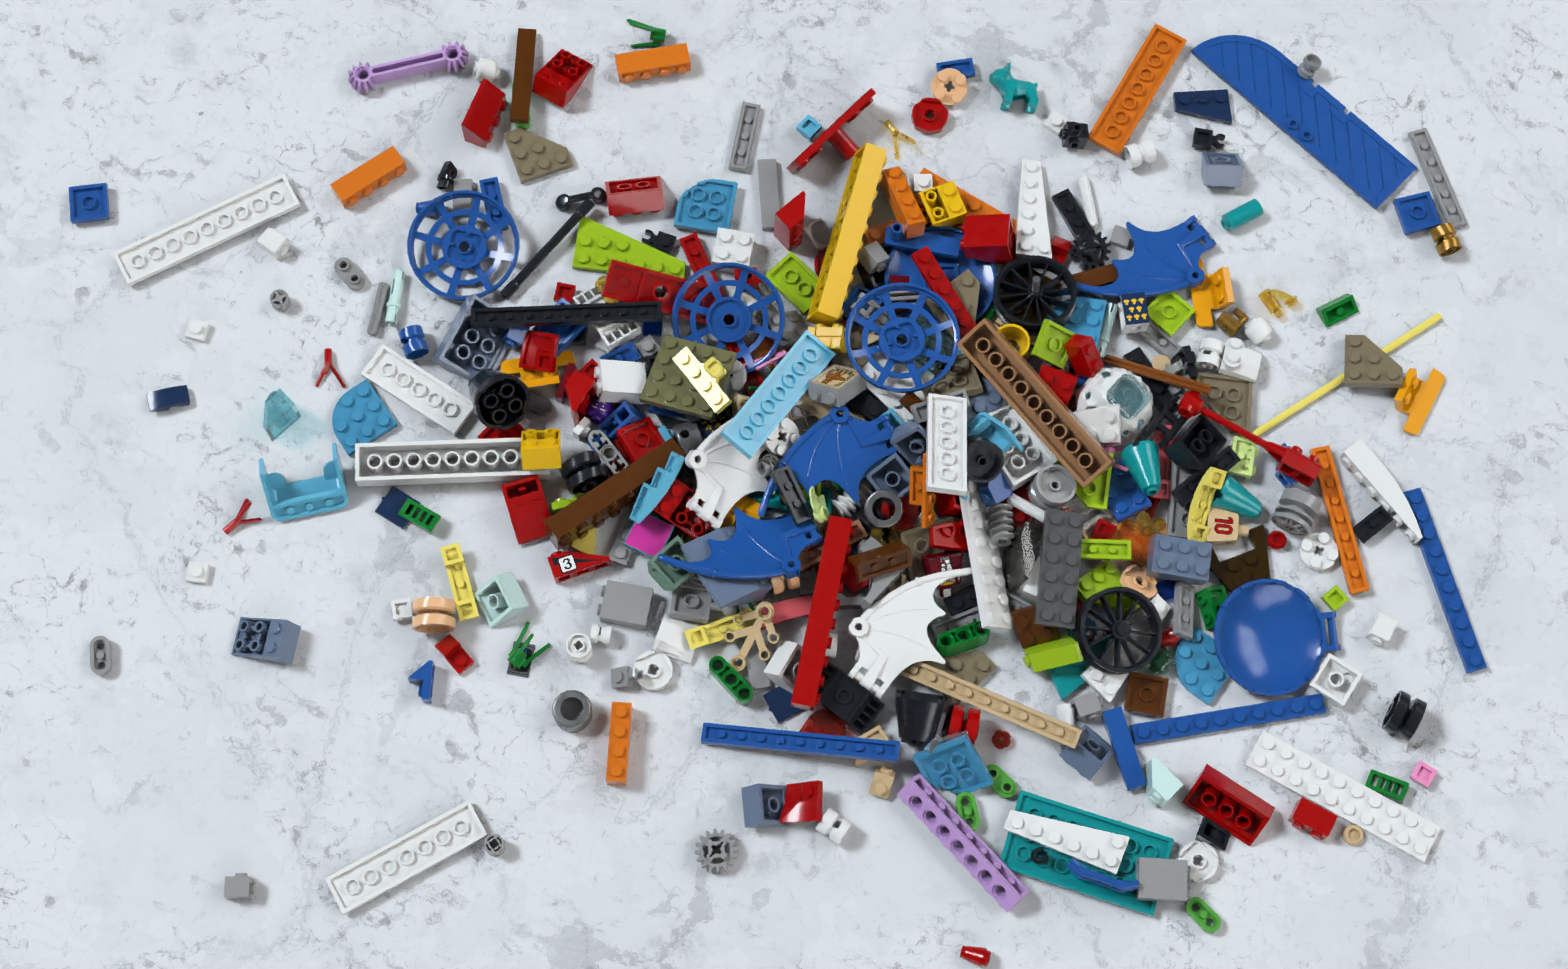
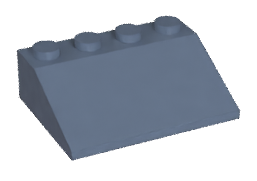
[431,294,509,381]
[680,526,773,609]

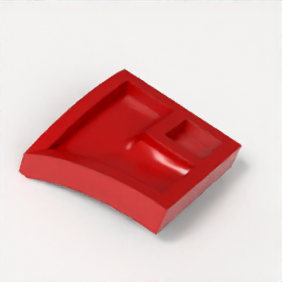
[519,330,559,373]
[779,780,823,823]

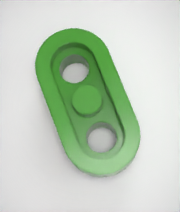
[986,764,1017,799]
[955,792,980,831]
[1185,897,1221,933]

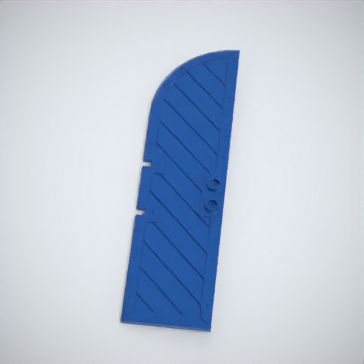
[1191,35,1417,209]

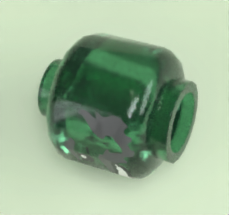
[1148,646,1176,675]

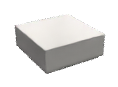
[1109,225,1131,249]

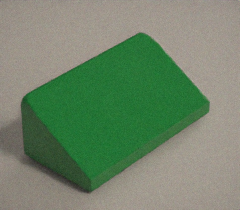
[1316,294,1359,327]

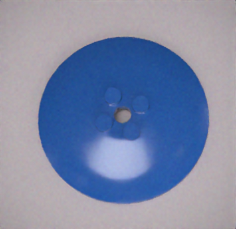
[884,226,997,332]

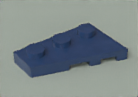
[1173,89,1232,125]

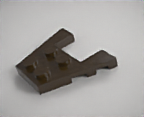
[1210,524,1271,593]

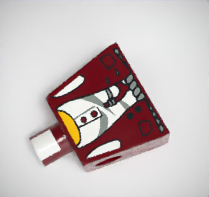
[921,550,963,597]

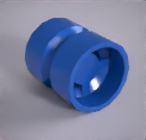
[398,325,429,360]

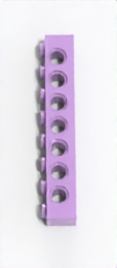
[897,773,1030,913]

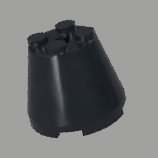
[468,368,531,430]
[895,689,955,747]

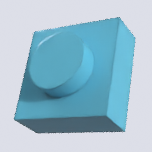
[796,114,822,141]
[658,425,675,442]

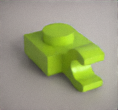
[551,493,583,514]

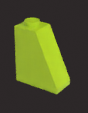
[1023,633,1083,673]

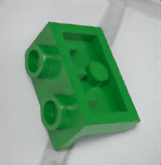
[1195,585,1228,630]

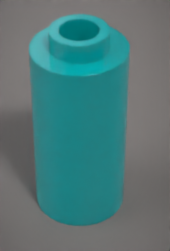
[1221,199,1263,232]

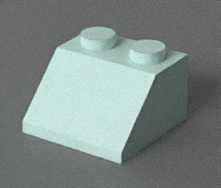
[474,572,529,628]
[1145,756,1184,808]

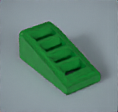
[397,498,441,535]
[1365,769,1410,804]

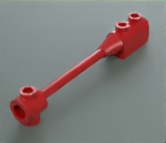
[1177,390,1322,487]

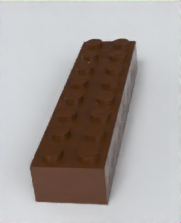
[544,437,686,551]

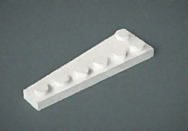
[1014,159,1052,259]
[1072,404,1121,443]
[1080,594,1171,703]
[1003,810,1130,875]

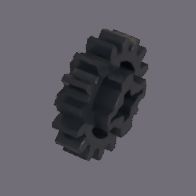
[1070,230,1111,270]

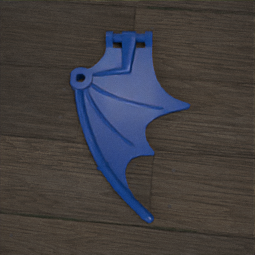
[1076,215,1217,298]
[758,405,898,517]
[657,507,824,579]

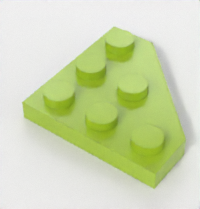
[1055,453,1114,511]
[1077,560,1141,614]

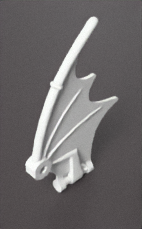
[685,398,803,530]
[848,567,972,698]

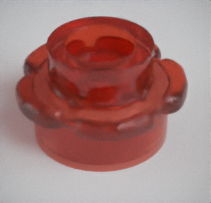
[992,730,1011,749]

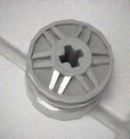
[1271,487,1321,536]

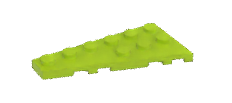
[572,217,686,278]

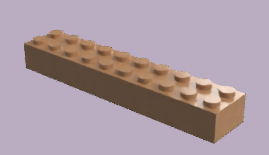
[957,318,1116,488]

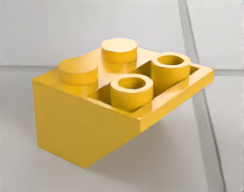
[919,180,967,227]
[521,428,562,470]

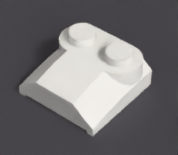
[1218,338,1262,383]
[1309,653,1363,707]

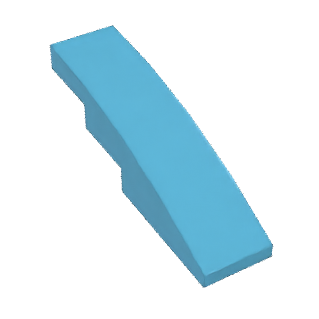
[629,451,685,524]

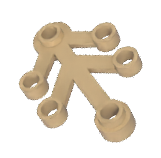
[724,601,780,671]

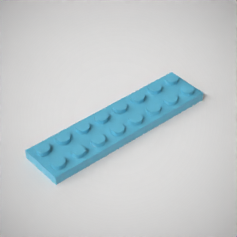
[720,330,836,460]

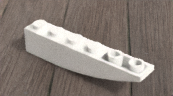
[1339,439,1423,544]

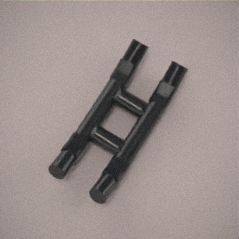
[1143,393,1189,449]

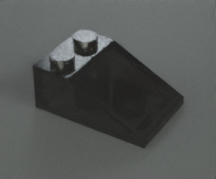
[1003,521,1043,593]

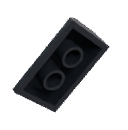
[1163,413,1228,471]

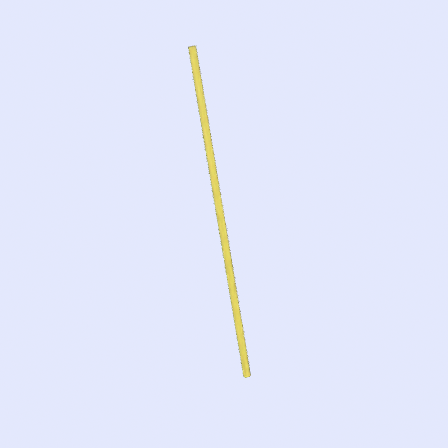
[1216,313,1442,455]

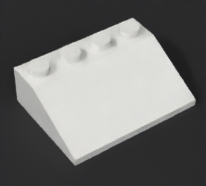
[862,339,935,423]
[988,403,1058,492]

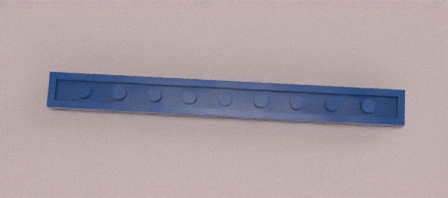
[1403,488,1487,674]
[1130,694,1326,745]
[701,723,900,763]

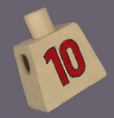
[1205,506,1249,546]

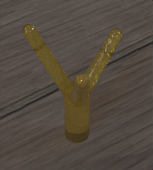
[884,120,916,160]

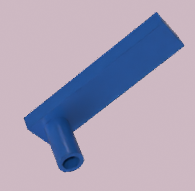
[884,222,961,259]

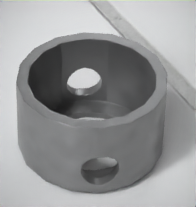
[673,421,703,459]
[864,489,903,528]
[552,690,593,733]

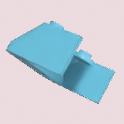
[959,412,1024,500]
[259,443,348,521]

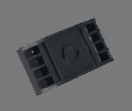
[817,661,885,737]

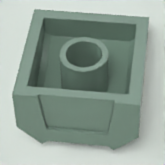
[647,535,696,591]

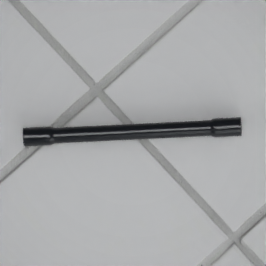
[500,198,595,300]

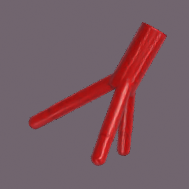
[315,348,346,388]
[222,498,261,535]

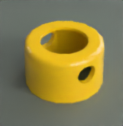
[998,324,1030,359]

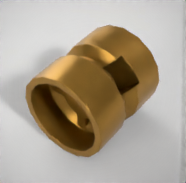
[1430,223,1462,257]

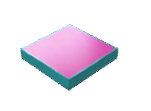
[623,514,675,558]

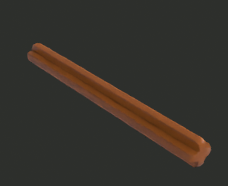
[1103,354,1212,395]

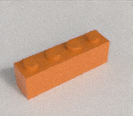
[615,43,691,83]
[330,146,407,209]
[880,166,926,239]
[606,702,633,786]

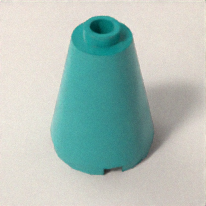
[1121,440,1161,496]
[1211,473,1263,519]

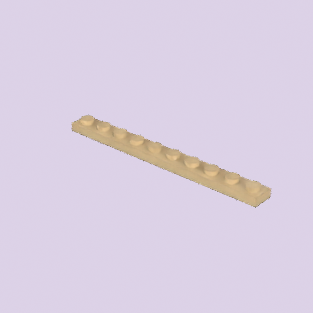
[900,662,1083,749]

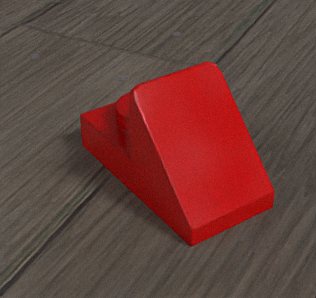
[1051,236,1072,265]
[435,633,475,676]

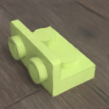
[1227,436,1259,481]

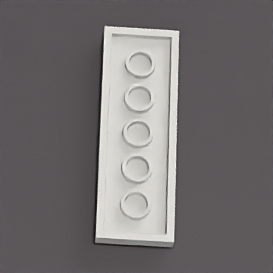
[361,344,474,436]
[926,393,967,496]

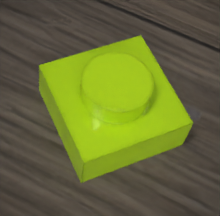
[1320,585,1349,612]

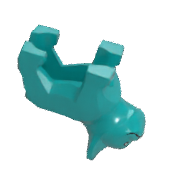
[989,63,1039,114]

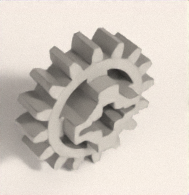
[695,828,738,873]

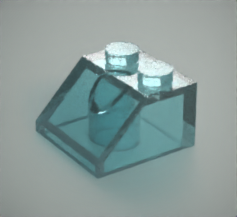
[263,388,301,441]

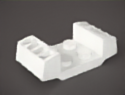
[573,279,641,352]

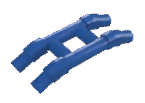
[1066,858,1139,893]

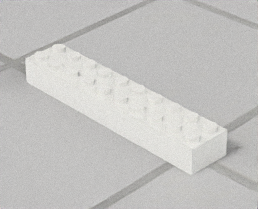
[355,438,551,487]

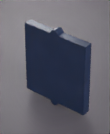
[375,486,421,529]
[763,686,804,724]

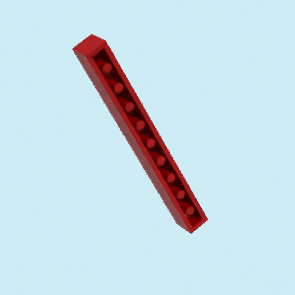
[790,515,855,711]

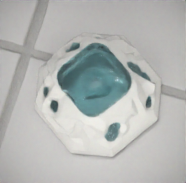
[1075,367,1153,446]

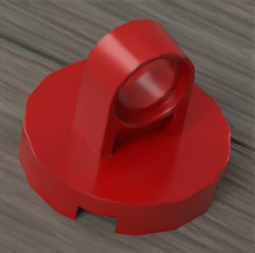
[881,495,919,532]

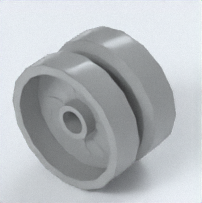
[1028,464,1076,511]

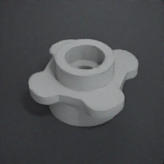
[757,458,774,478]

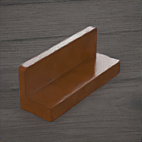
[848,541,913,582]

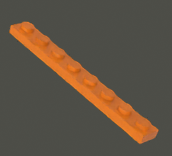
[1309,445,1370,595]

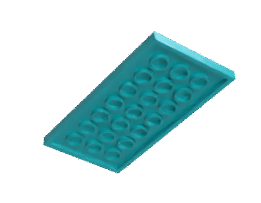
[1000,790,1174,916]

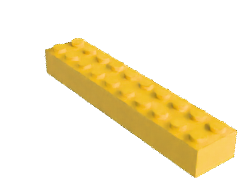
[806,142,887,327]

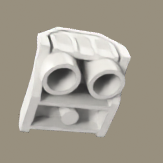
[653,613,699,664]

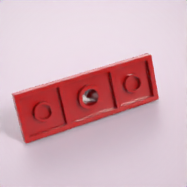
[786,88,876,173]
[601,259,720,324]

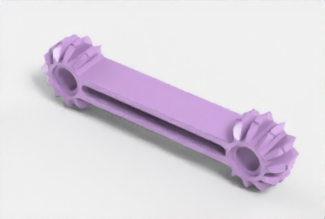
[348,41,469,94]

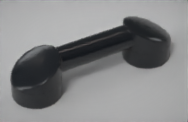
[555,187,607,212]

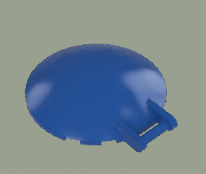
[1213,579,1341,696]

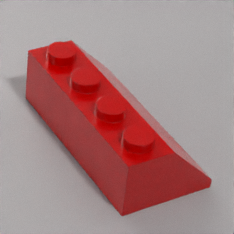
[1182,764,1275,846]

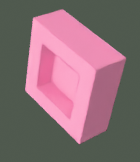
[1409,760,1437,788]

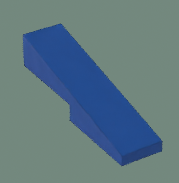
[1101,706,1147,791]

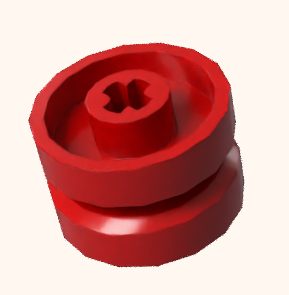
[945,704,981,745]

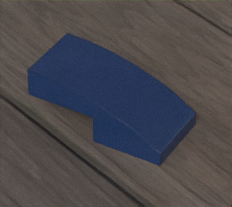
[146,385,190,412]

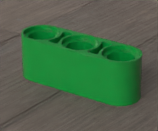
[936,621,991,658]
[709,656,753,705]

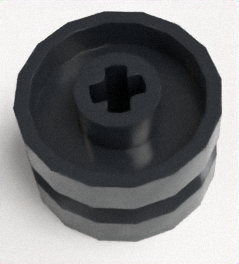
[967,435,1004,483]
[559,451,608,495]
[1382,690,1427,741]

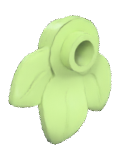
[809,486,829,524]

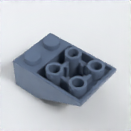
[231,617,301,664]

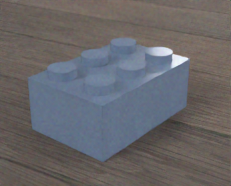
[1146,534,1212,586]

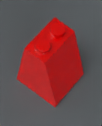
[960,214,1016,265]

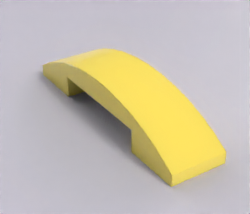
[1187,467,1227,542]
[440,542,479,622]
[684,606,764,650]

